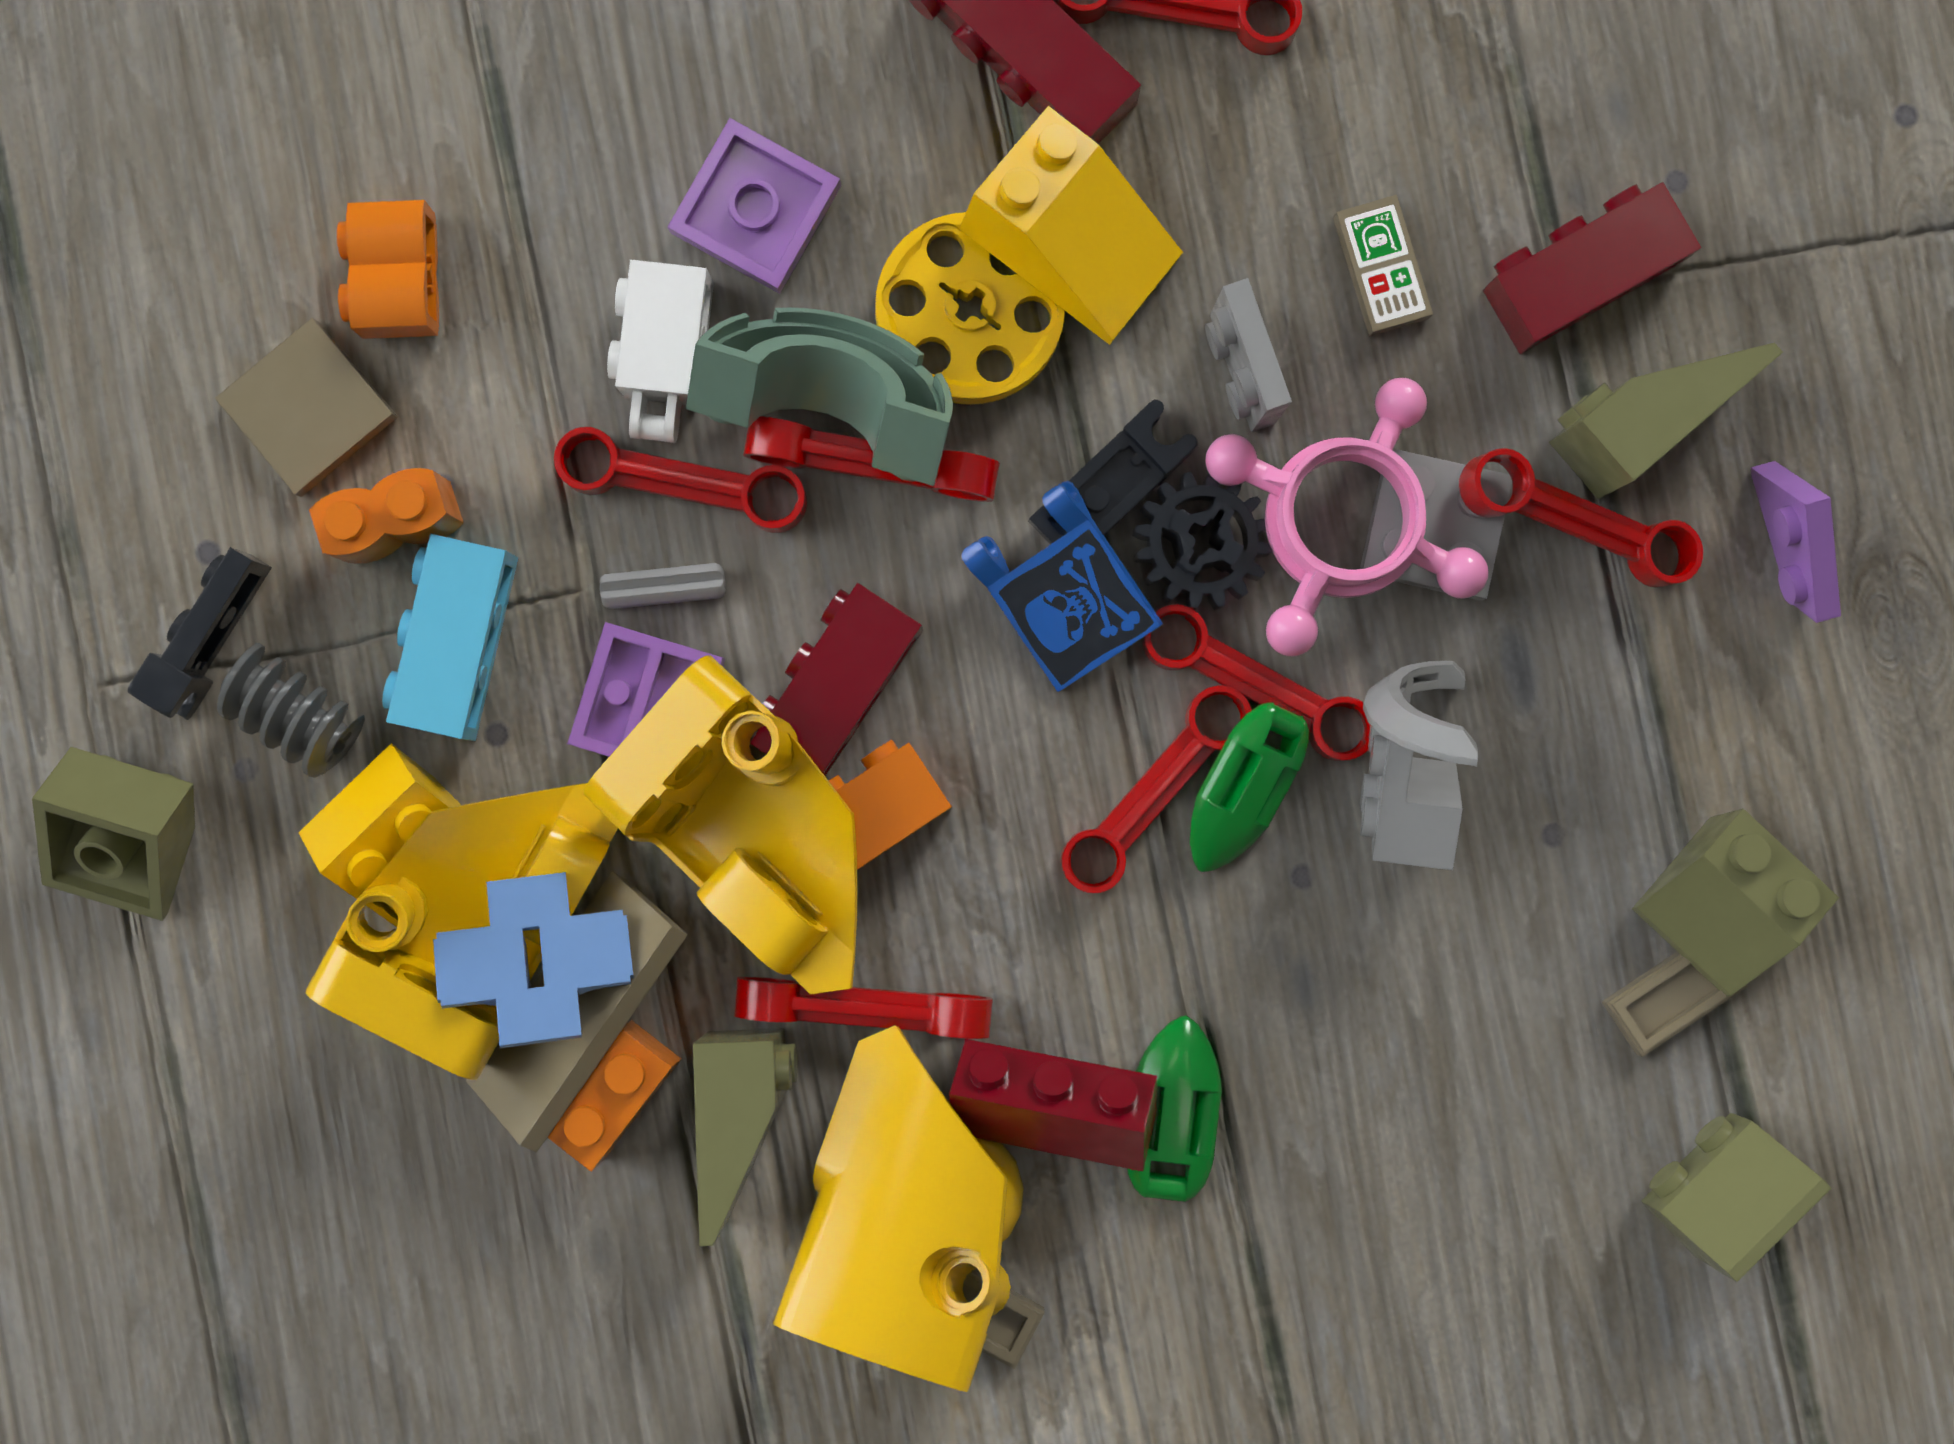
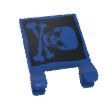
[962,481,1163,692]

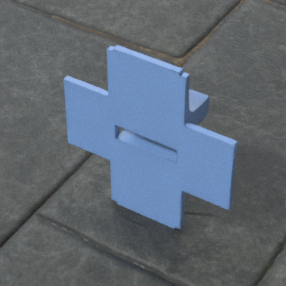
[433,872,634,1048]

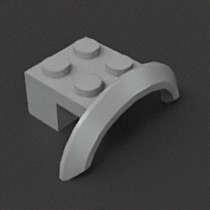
[1360,661,1478,870]

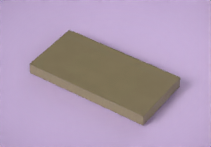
[466,871,688,1152]

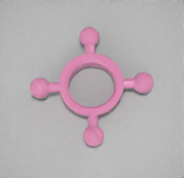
[1205,378,1489,657]

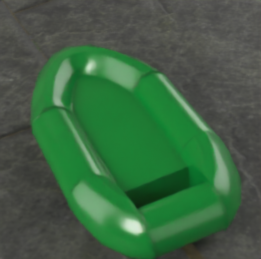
[1189,702,1309,872]
[1127,1015,1222,1203]

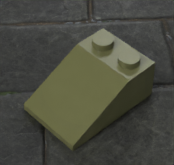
[1549,342,1783,499]
[693,1028,797,1247]

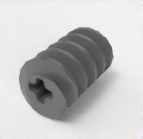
[217,643,365,778]

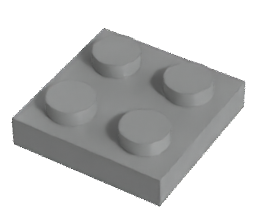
[1205,278,1292,432]
[1360,449,1512,601]

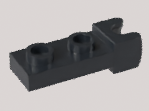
[1028,399,1199,545]
[127,547,272,720]

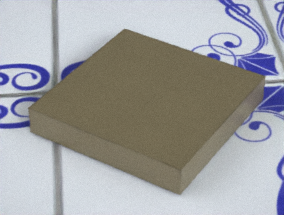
[215,318,398,497]

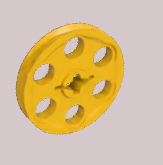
[875,212,1065,405]

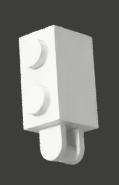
[607,260,714,443]

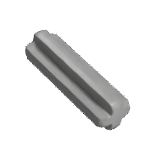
[600,563,726,609]

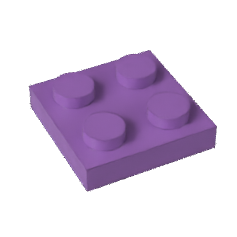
[668,118,841,294]

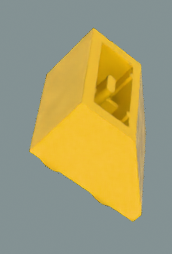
[298,743,461,927]

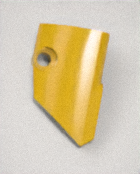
[584,655,857,994]
[305,783,618,1080]
[773,1025,1011,1392]

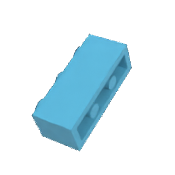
[382,534,518,741]

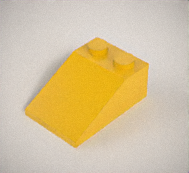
[959,106,1183,345]

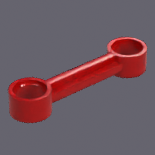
[1053,0,1302,55]
[743,416,1000,502]
[554,427,807,533]
[1459,448,1703,587]
[1142,604,1371,761]
[1061,685,1252,893]
[734,976,993,1039]

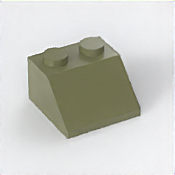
[32,747,195,921]
[1632,808,1839,996]
[1641,1113,1832,1282]

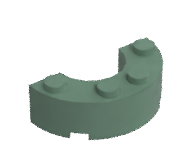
[686,307,953,486]

